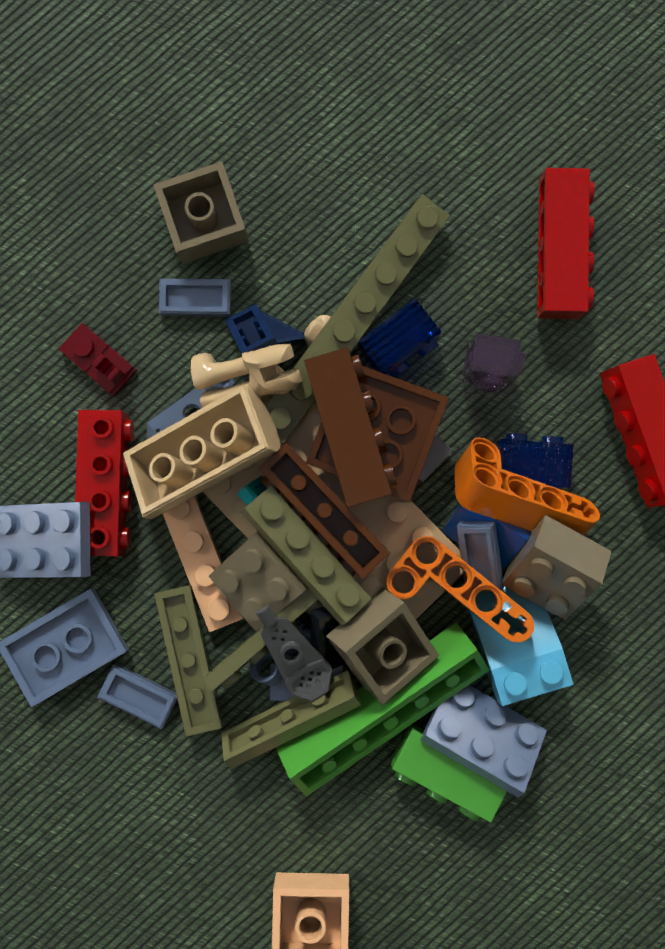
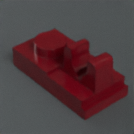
[59,323,137,397]

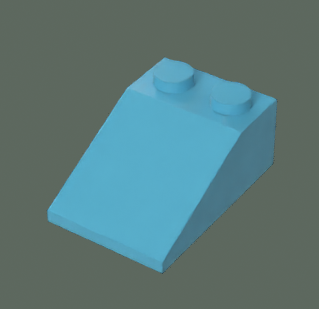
[468,586,574,706]

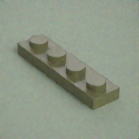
[241,486,372,626]
[154,585,223,737]
[203,588,323,691]
[221,670,361,769]

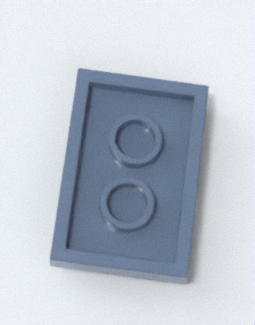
[0,502,91,578]
[0,588,129,707]
[420,685,547,798]

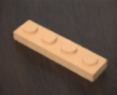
[162,496,244,632]

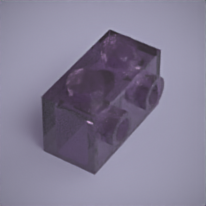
[461,334,525,392]

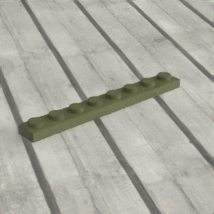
[265,194,450,444]

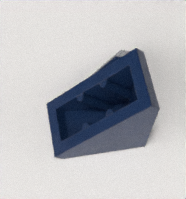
[225,304,305,353]

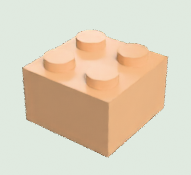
[272,872,349,949]

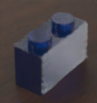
[357,298,442,378]
[496,433,574,490]

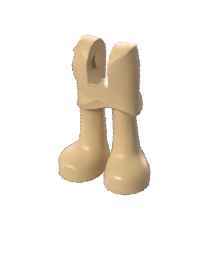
[191,344,303,408]

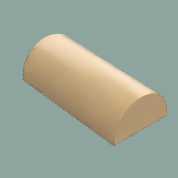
[123,384,280,519]

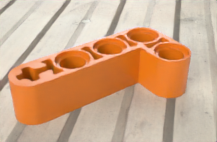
[454,437,600,536]
[386,536,534,643]

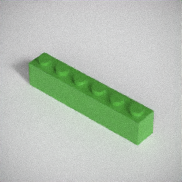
[276,622,490,797]

